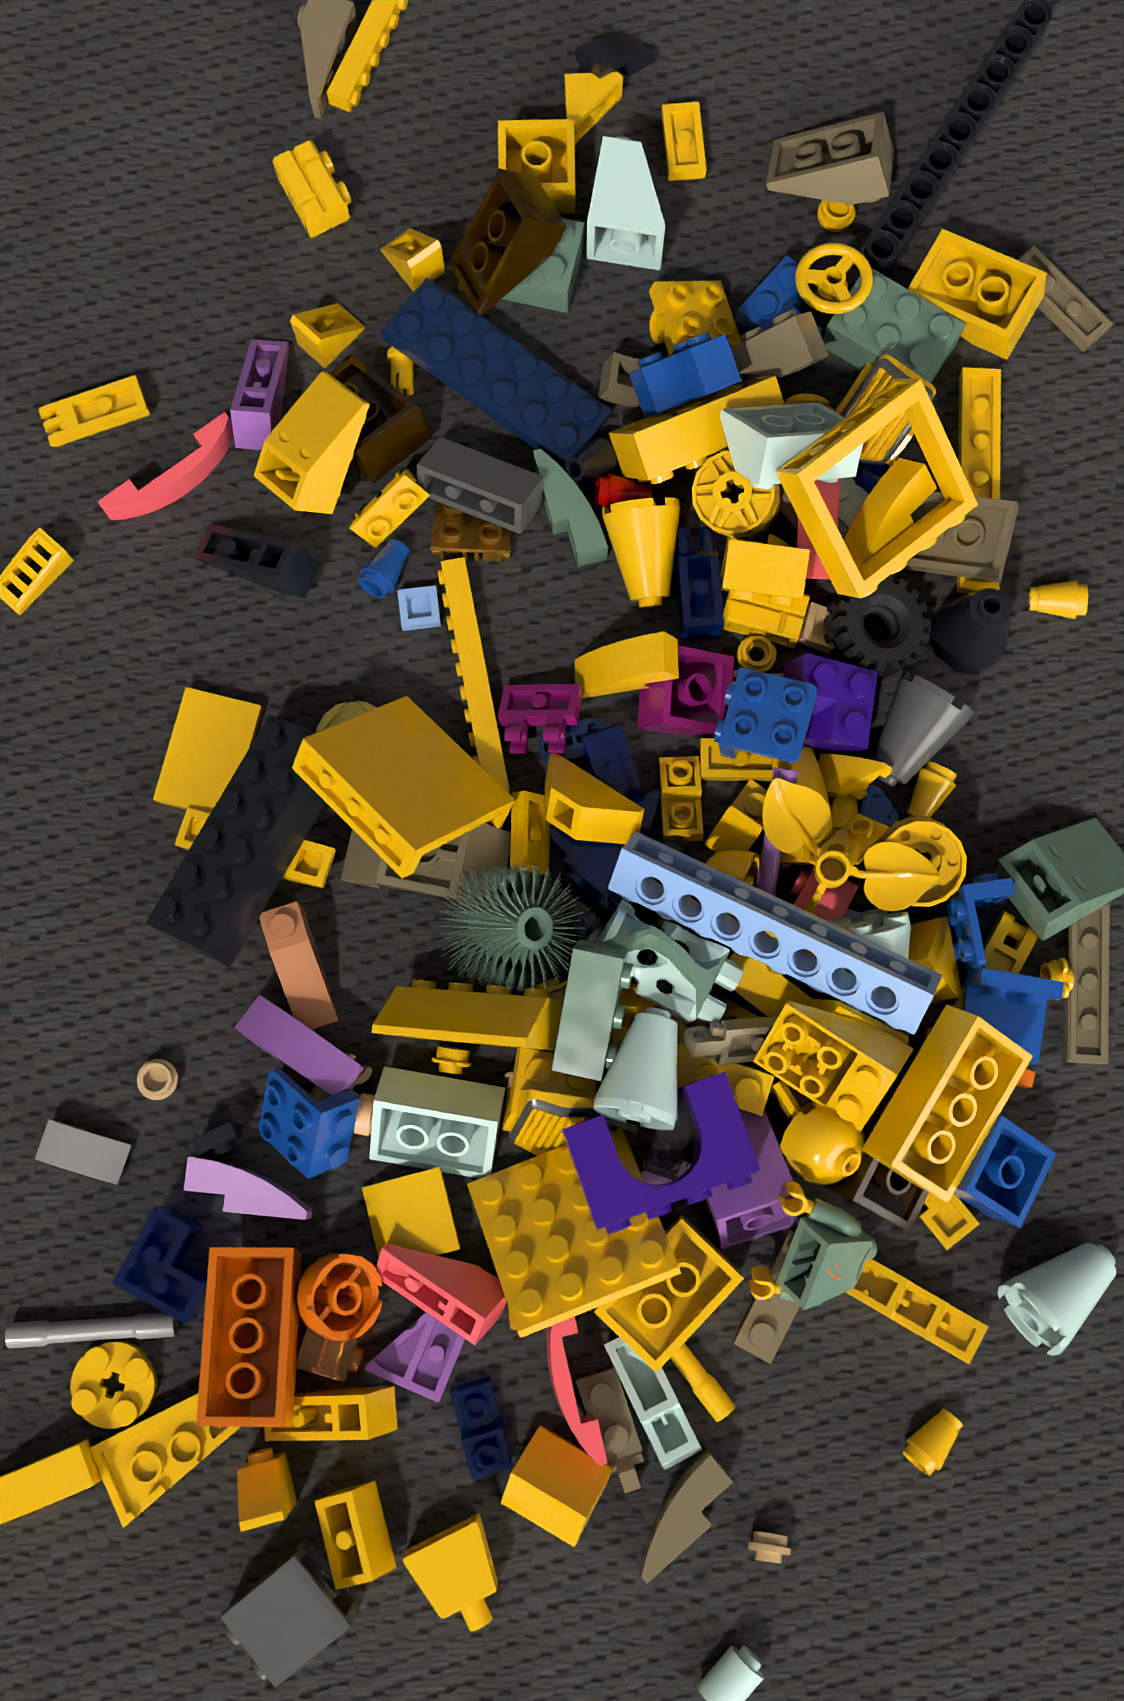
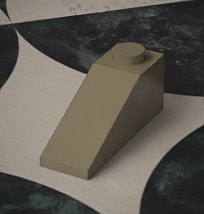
[297,0,358,119]

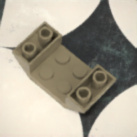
[341,823,511,908]

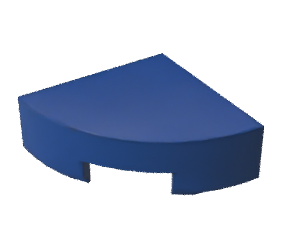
[859,784,899,827]

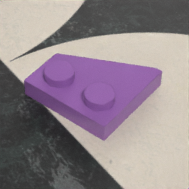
[365,1312,465,1403]

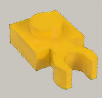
[920,1193,980,1251]

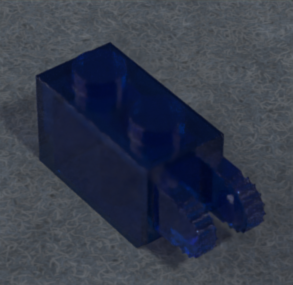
[675,527,724,640]
[549,824,655,916]

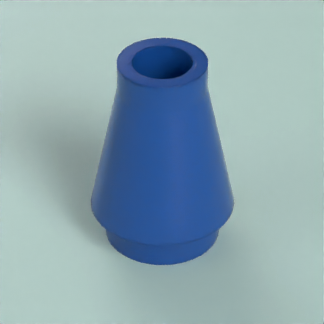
[358,539,409,599]

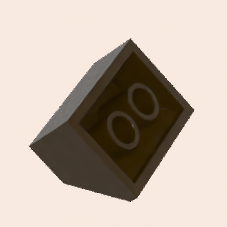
[823,1081,928,1232]

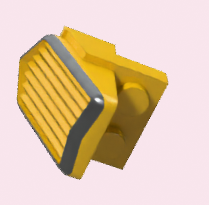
[834,354,936,466]
[502,1048,597,1156]

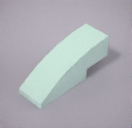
[604,1337,702,1470]

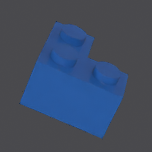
[735,255,822,375]
[629,332,742,418]

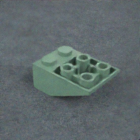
[996,818,1124,942]

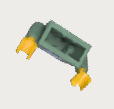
[749,1181,877,1310]

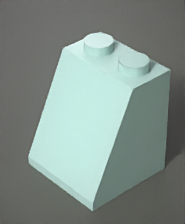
[586,136,665,270]

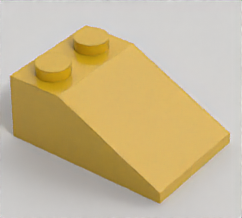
[908,229,1047,359]
[594,1214,744,1372]

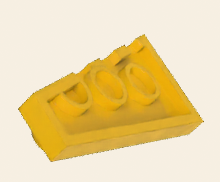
[89,1393,240,1528]

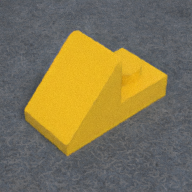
[704,779,767,853]

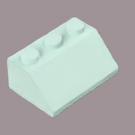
[720,402,863,489]
[369,1066,505,1179]

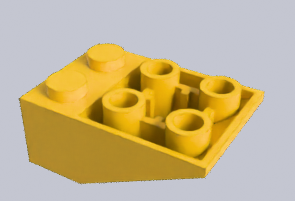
[254,371,370,514]
[753,1000,913,1132]

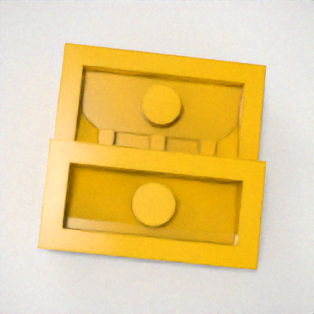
[362,1167,461,1258]

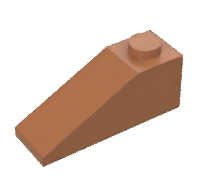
[259,901,339,1030]

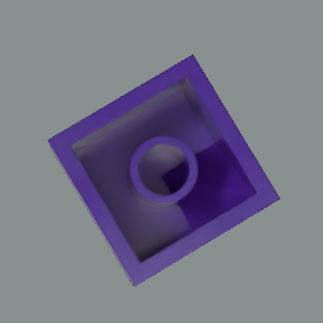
[783,653,878,756]

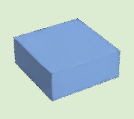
[397,585,441,631]

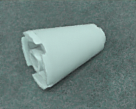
[593,1008,677,1130]
[998,1242,1116,1356]

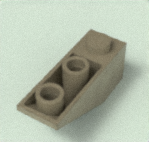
[729,309,829,377]

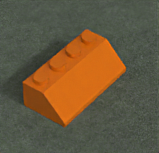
[196,1247,303,1427]

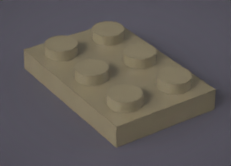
[904,492,1019,582]

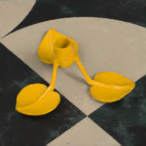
[762,778,940,975]

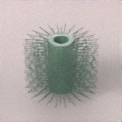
[434,865,585,991]

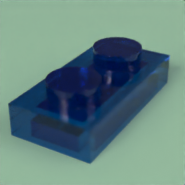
[581,723,645,803]

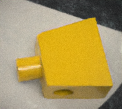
[402,1513,498,1632]

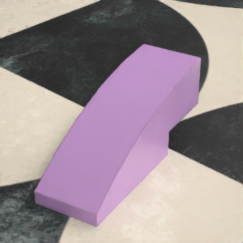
[184,1156,313,1220]

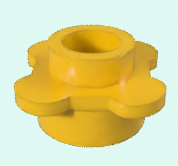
[1040,958,1074,1000]

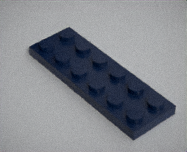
[381,278,612,470]

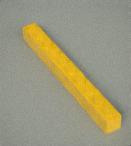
[327,0,409,112]
[437,557,510,794]

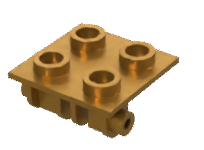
[430,501,511,563]

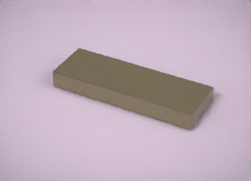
[1017,245,1114,352]

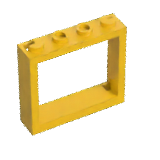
[775,378,978,598]

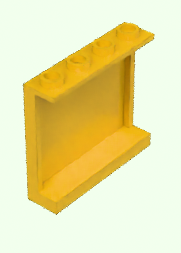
[292,696,515,879]

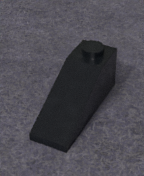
[194,524,321,599]

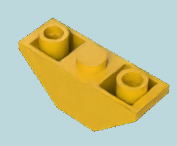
[544,753,645,844]

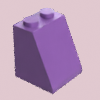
[684,1108,799,1250]

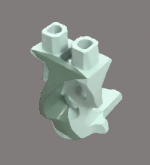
[596,900,744,1024]

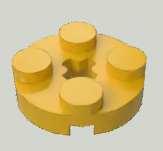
[70,1340,158,1429]

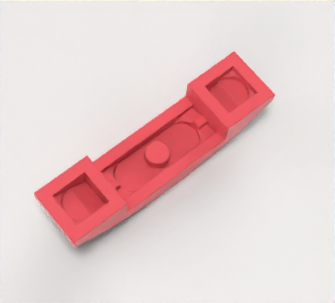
[97,412,234,520]
[547,1316,607,1465]

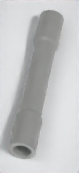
[5,1311,178,1349]

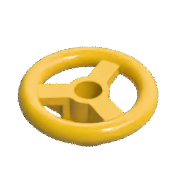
[795,243,873,314]

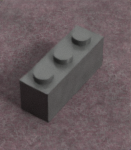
[417,437,544,534]

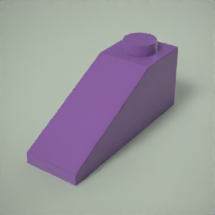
[230,339,289,451]

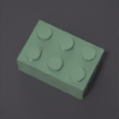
[822,268,966,383]

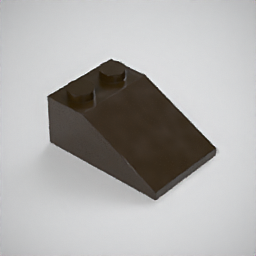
[449,168,567,315]
[295,356,432,484]

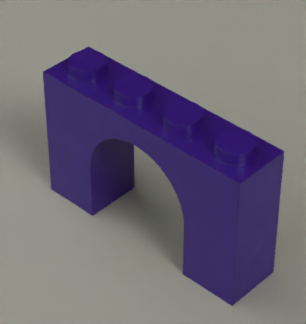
[561,1072,761,1234]

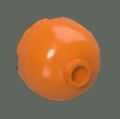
[296,1253,382,1341]

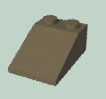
[766,112,894,205]

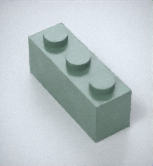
[552,940,634,1081]

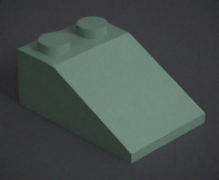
[458,218,585,313]

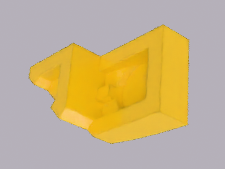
[818,753,893,800]

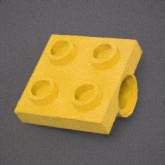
[649,281,742,356]

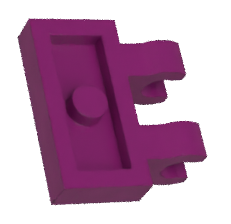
[498,684,583,753]

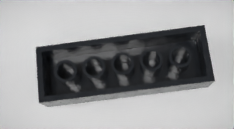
[146,715,326,968]

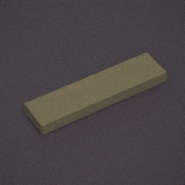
[1064,903,1110,1065]

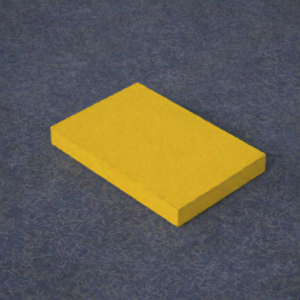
[153,687,263,813]

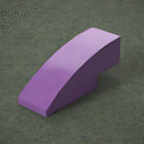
[234,995,364,1096]

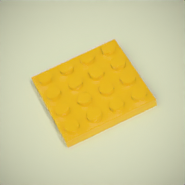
[467,1123,681,1338]

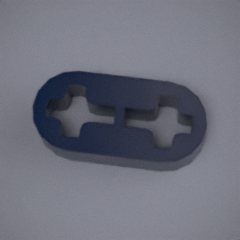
[538,718,611,764]

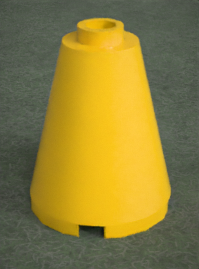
[602,498,680,608]

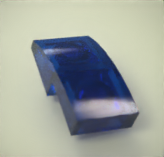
[450,1376,513,1480]

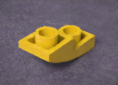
[659,756,704,841]

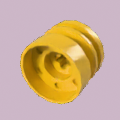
[692,451,781,539]
[880,816,967,907]

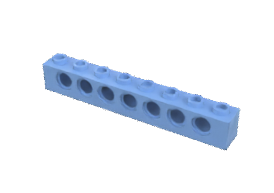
[608,832,942,1035]

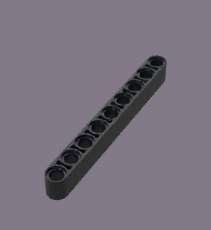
[863,0,1053,277]

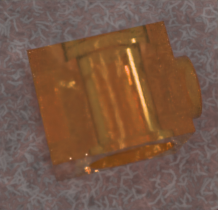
[295,1327,365,1382]

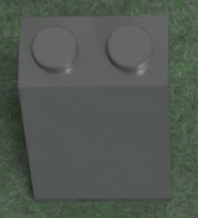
[220,1537,361,1688]

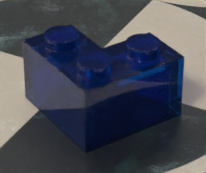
[112,1205,207,1324]

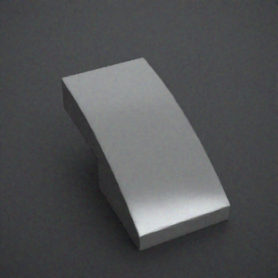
[34,1119,131,1185]

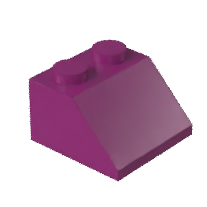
[637,645,734,735]

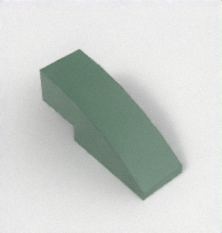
[533,449,608,567]

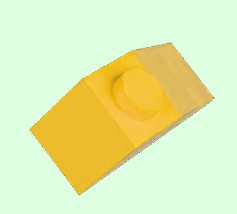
[264,1386,398,1441]

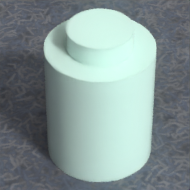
[697,1645,764,1701]

